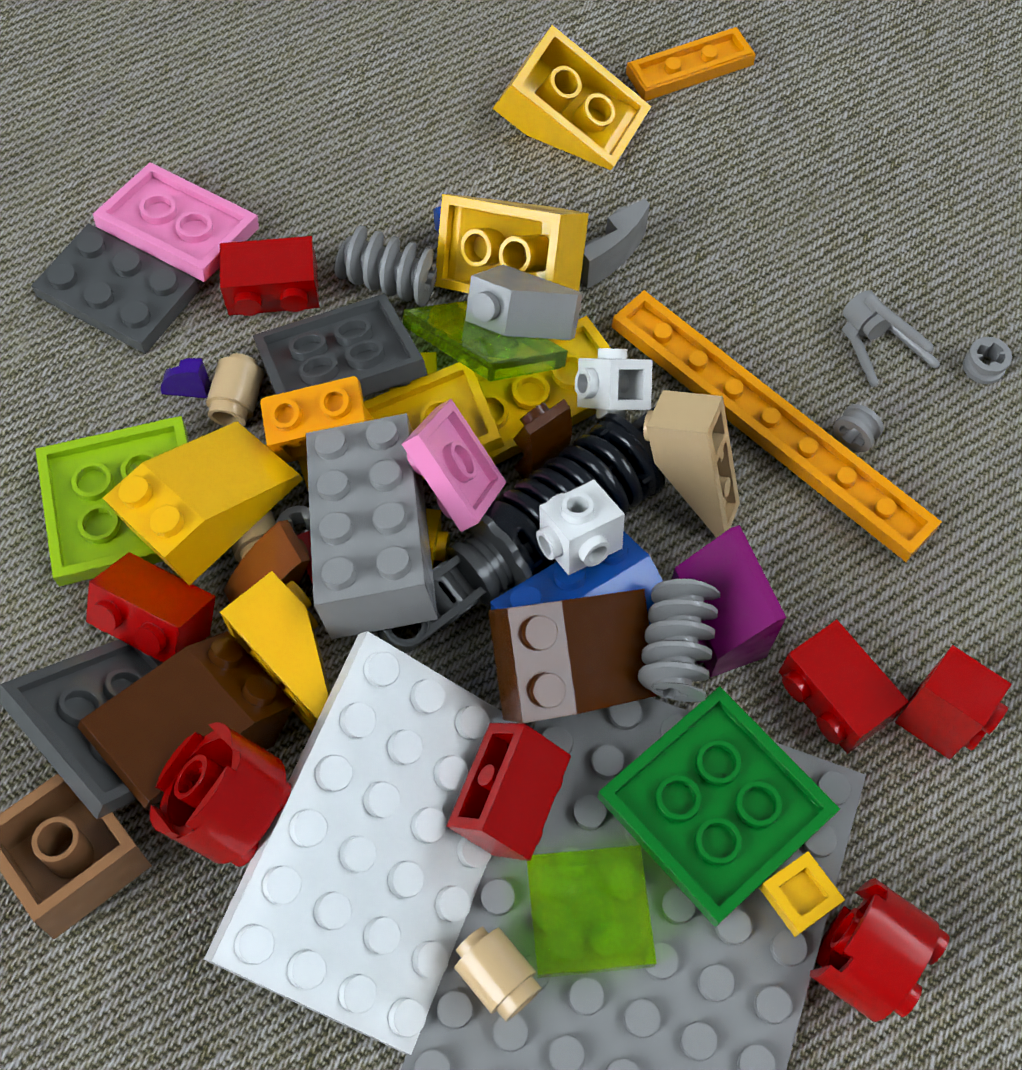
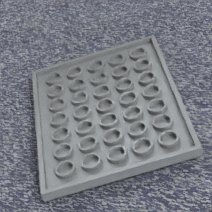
[401,697,866,1070]

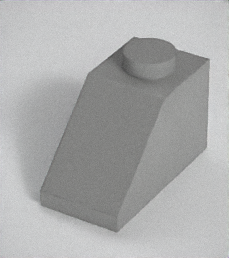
[465,264,583,340]

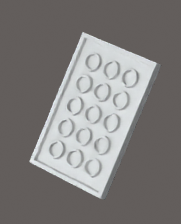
[203,631,517,1055]

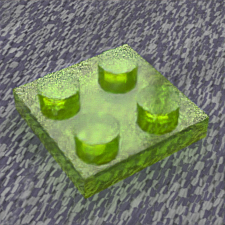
[526,845,657,978]

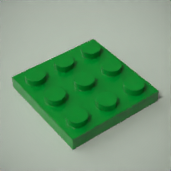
[597,686,840,928]

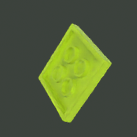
[35,416,189,587]

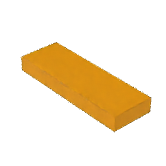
[626,27,756,101]

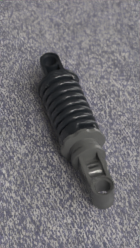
[377,407,665,653]

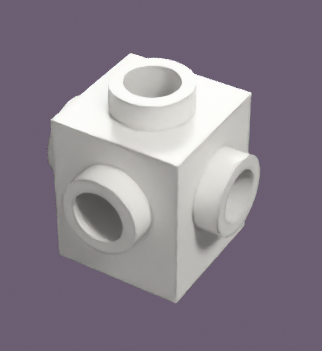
[575,348,653,419]
[536,480,625,576]

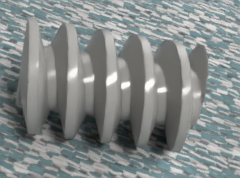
[334,225,437,307]
[638,579,720,702]

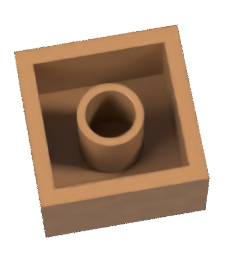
[0,773,152,939]

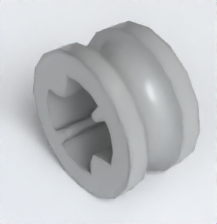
[963,337,1012,384]
[833,404,884,452]

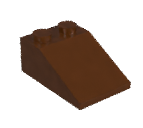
[488,589,659,723]
[77,631,295,809]

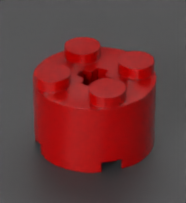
[149,722,292,867]
[810,878,950,1022]

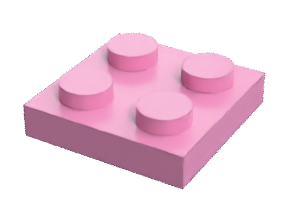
[401,399,507,532]

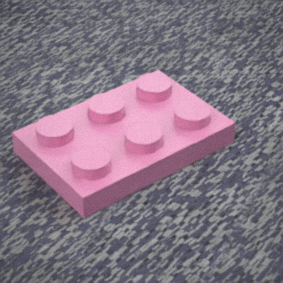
[93,162,259,282]

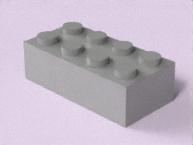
[306,413,438,639]

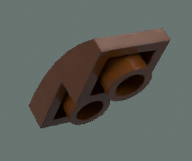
[513,399,572,479]

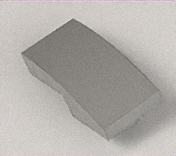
[580,198,650,289]

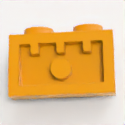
[260,376,374,463]

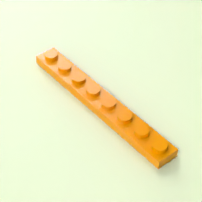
[611,290,942,562]

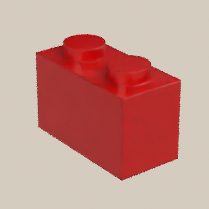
[220,236,320,316]
[86,552,216,662]
[779,619,909,754]
[895,645,1012,760]
[446,723,571,861]

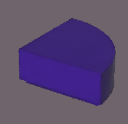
[161,358,211,399]

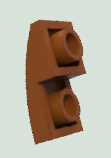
[224,520,310,603]

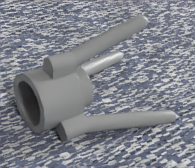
[842,290,940,387]

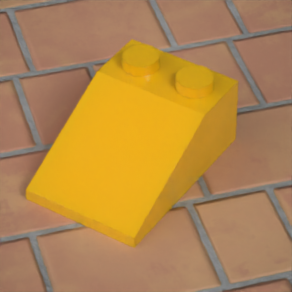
[492,25,652,170]
[435,194,589,294]
[103,421,303,586]
[220,571,331,732]

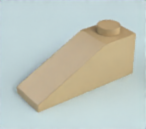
[643,390,740,538]

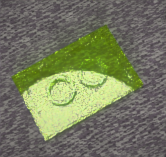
[403,301,568,381]

